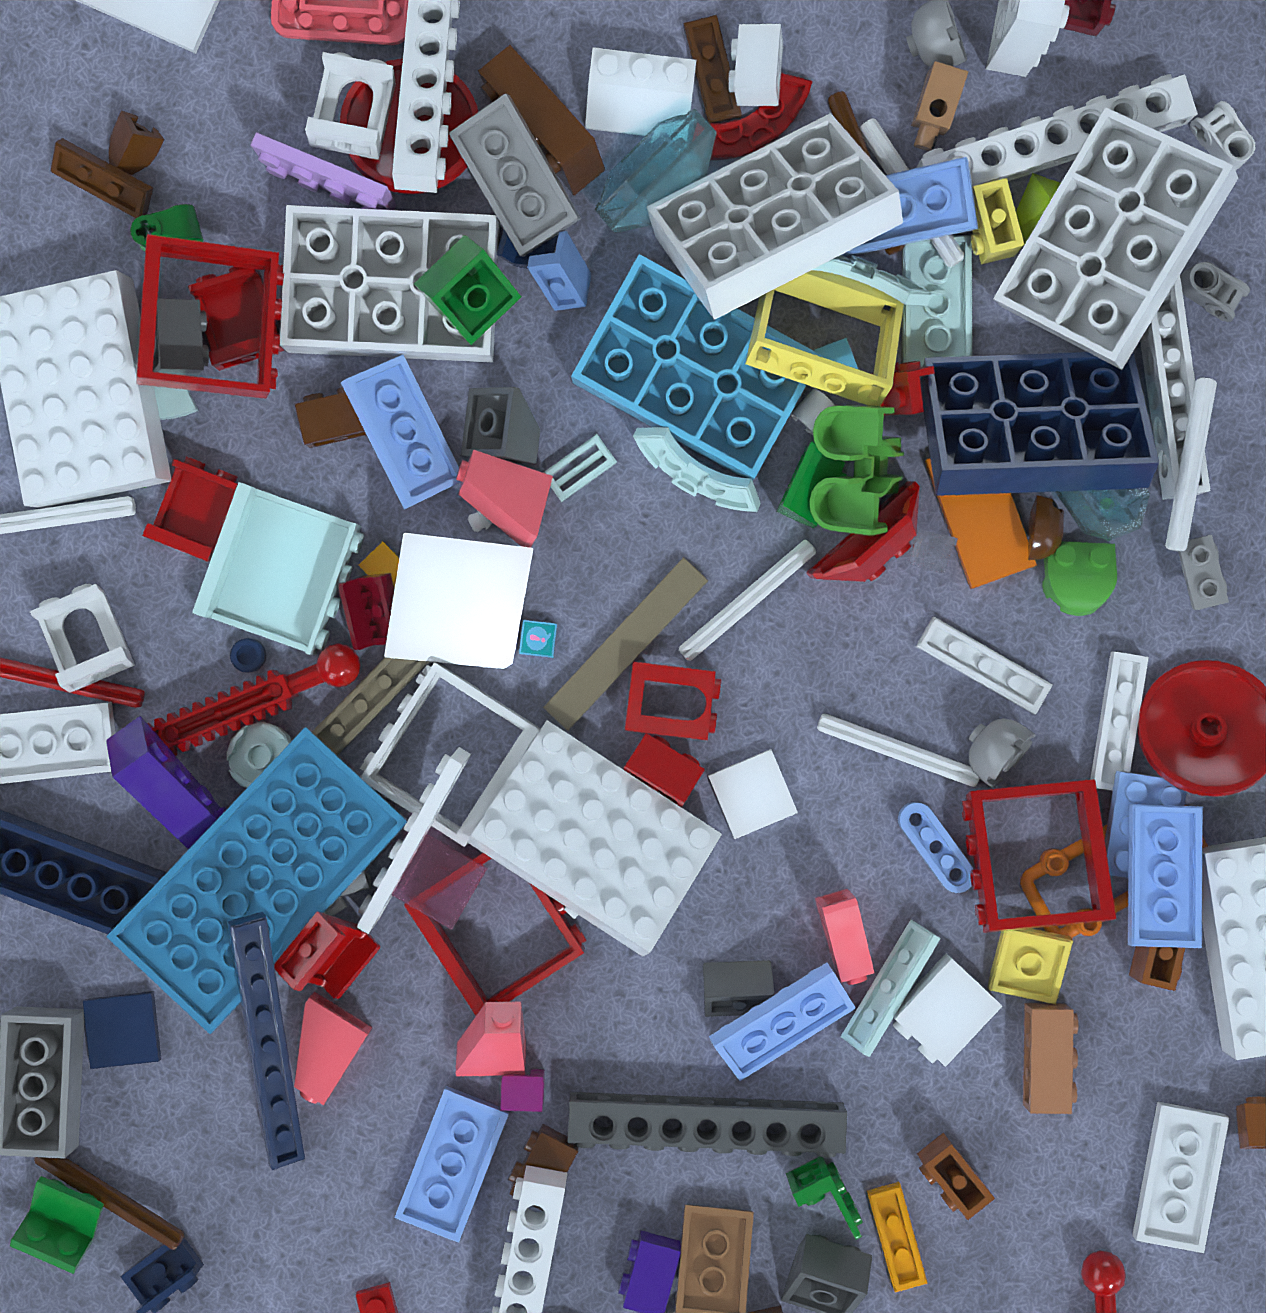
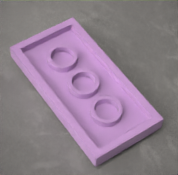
[251,132,396,210]

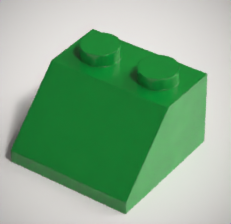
[414,235,522,345]
[776,441,847,529]

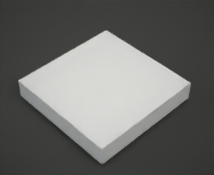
[708,749,798,839]

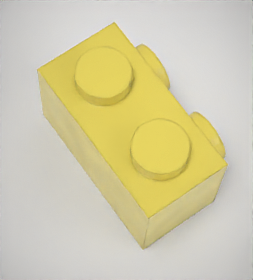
[971,178,1024,265]

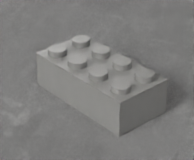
[0,1006,84,1158]

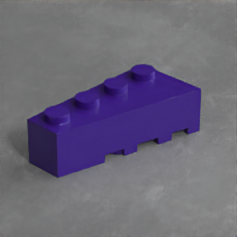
[106,716,227,850]

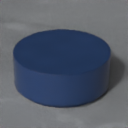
[230,638,266,673]

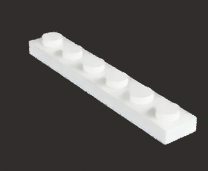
[357,747,471,934]

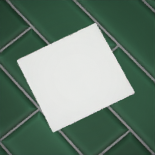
[384,533,533,669]

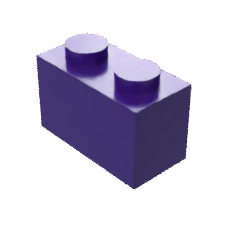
[618,1230,681,1313]

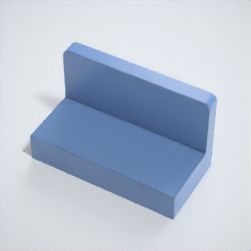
[527,231,591,311]

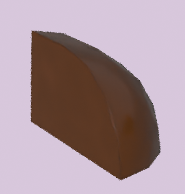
[108,110,165,175]
[1028,495,1064,560]

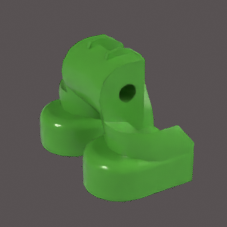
[810,405,904,535]

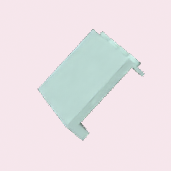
[192,482,364,655]

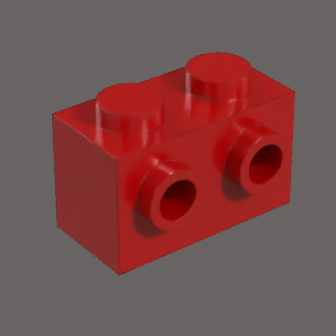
[623,733,705,808]

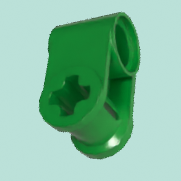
[130,204,203,252]

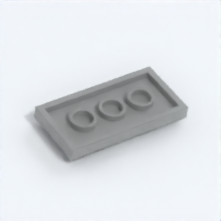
[449,93,581,257]

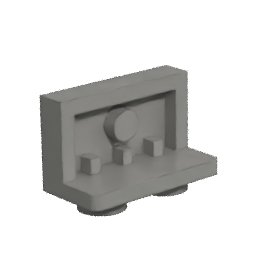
[1178,535,1229,610]

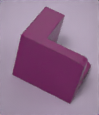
[500,1069,545,1112]

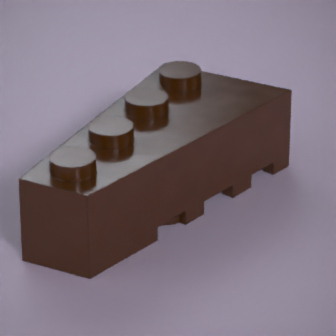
[478,45,605,195]

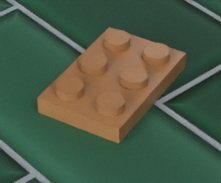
[675,1204,754,1313]

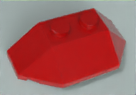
[806,481,920,582]

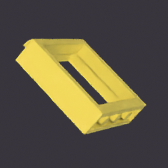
[745,270,904,406]

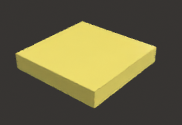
[988,928,1073,1005]

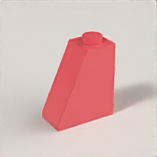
[456,450,553,548]
[815,889,874,985]
[294,991,372,1105]
[456,1002,526,1076]

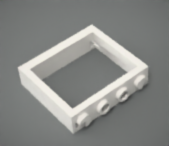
[360,662,541,847]

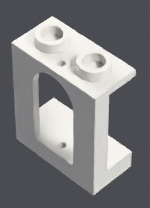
[305,52,396,160]
[30,584,135,693]

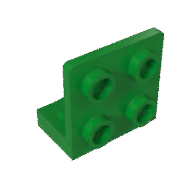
[786,1156,863,1240]
[10,1176,104,1274]

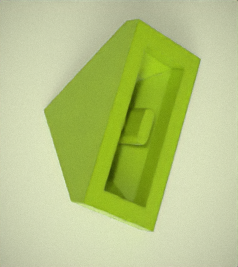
[1016,173,1061,244]

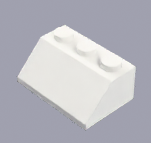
[585,47,696,141]

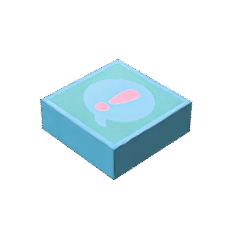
[519,620,557,658]

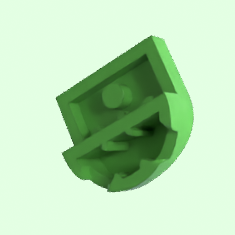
[1042,541,1117,616]

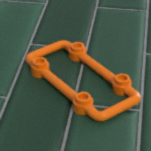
[1020,805,1208,938]

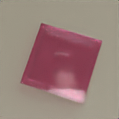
[391,833,488,930]

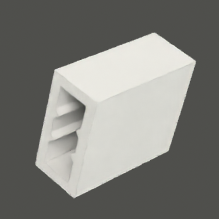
[893,953,1002,1067]

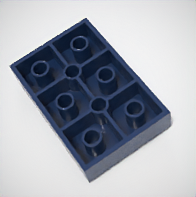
[920,352,1159,496]

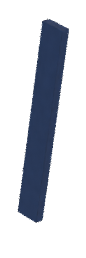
[227,912,305,1170]

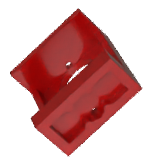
[625,661,721,740]

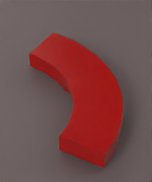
[688,73,813,160]

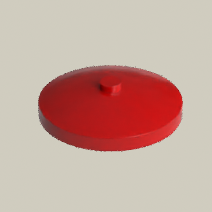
[340,58,478,194]
[1137,660,1266,796]

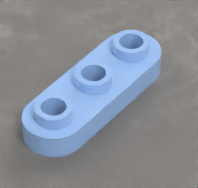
[898,802,973,893]

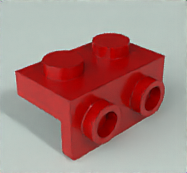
[870,361,935,415]

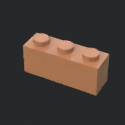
[1023,1003,1078,1114]

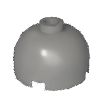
[906,0,967,67]
[969,718,1036,788]

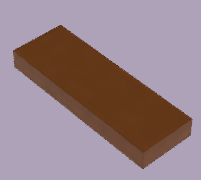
[683,15,742,124]
[50,138,153,218]

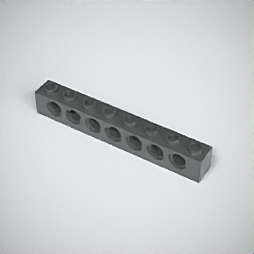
[568,1092,847,1158]

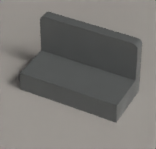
[703,960,774,1017]

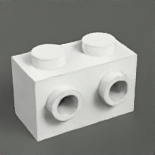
[729,24,783,106]

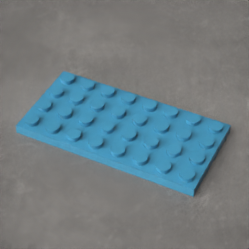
[106,727,407,1034]

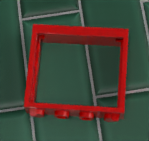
[136,234,284,399]
[962,779,1116,933]
[404,852,587,1015]

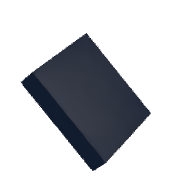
[83,991,161,1069]

